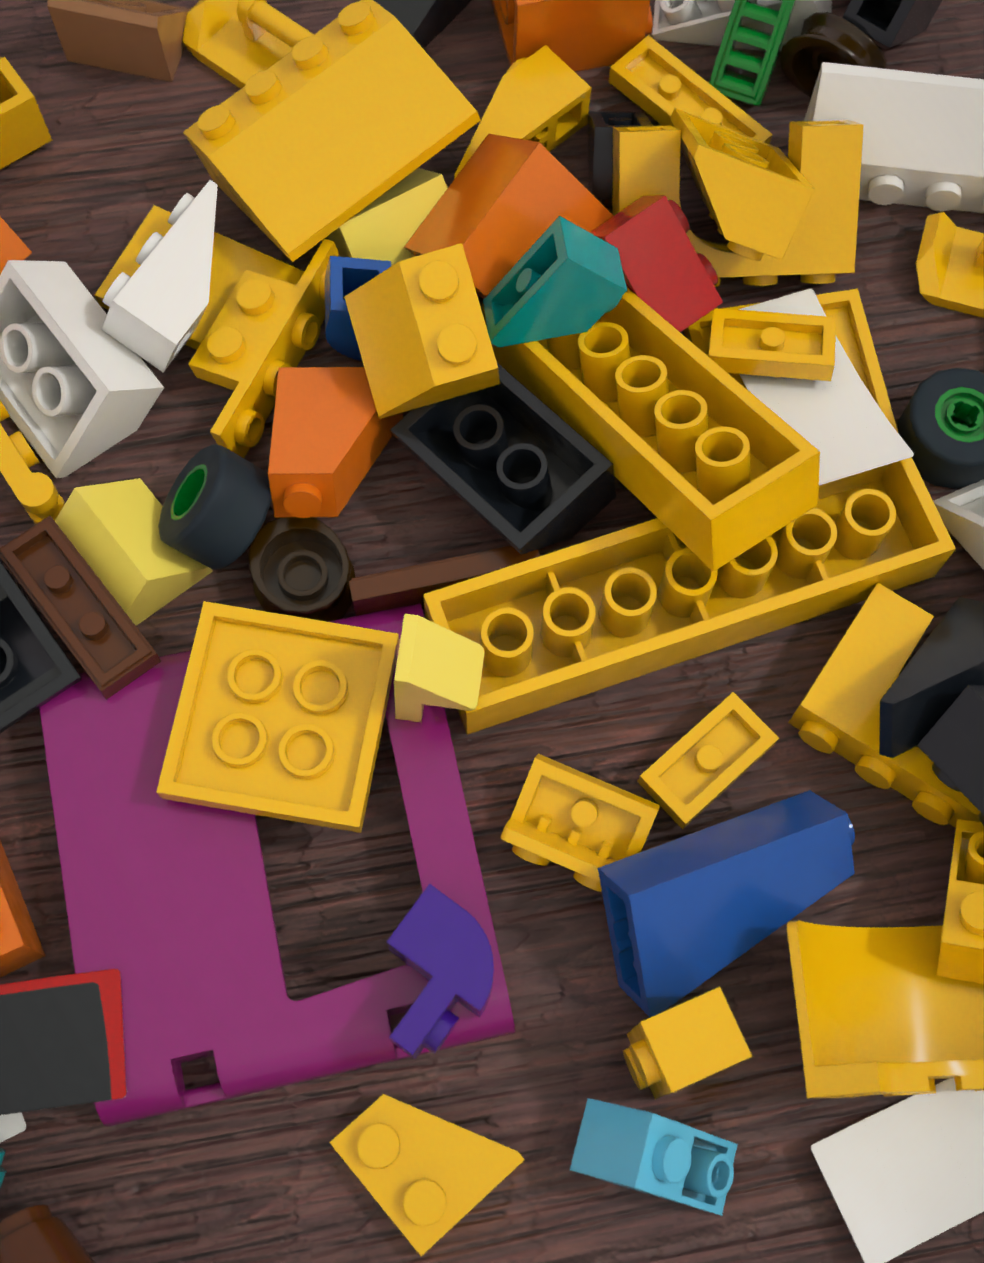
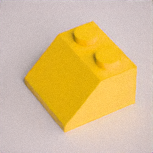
[344,243,500,419]

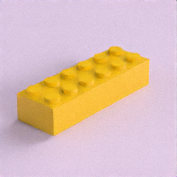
[482,288,820,572]

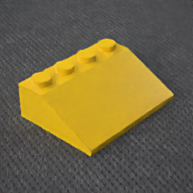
[183,0,481,262]

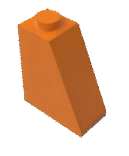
[268,367,403,518]

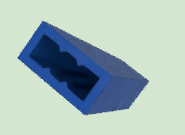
[598,790,855,1017]

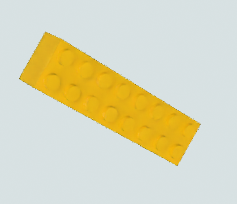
[423,438,956,735]

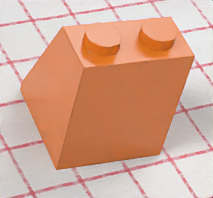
[491,0,653,72]
[404,134,614,299]

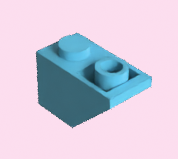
[570,1098,738,1216]

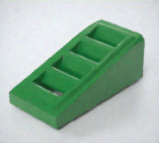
[709,0,796,106]

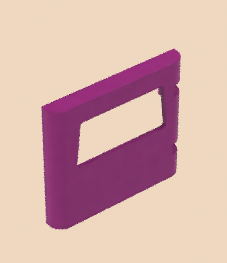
[39,603,515,1127]

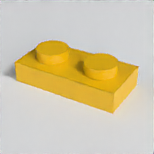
[708,308,836,381]
[637,692,779,830]

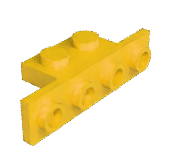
[188,238,340,458]

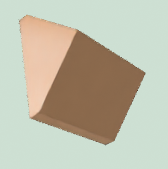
[47,0,191,82]

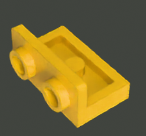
[500,754,660,892]

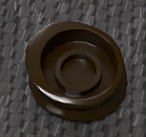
[780,12,887,97]
[248,517,355,622]

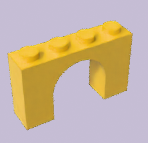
[613,120,863,287]
[788,583,981,828]

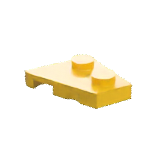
[329,1094,525,1256]

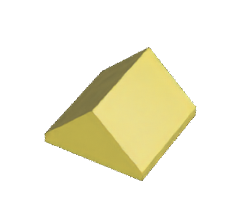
[327,168,448,266]
[55,478,213,626]

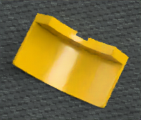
[787,920,984,1098]

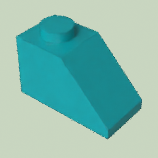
[483,216,627,347]

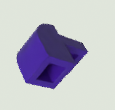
[387,884,494,1060]

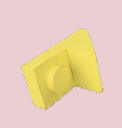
[394,614,484,722]

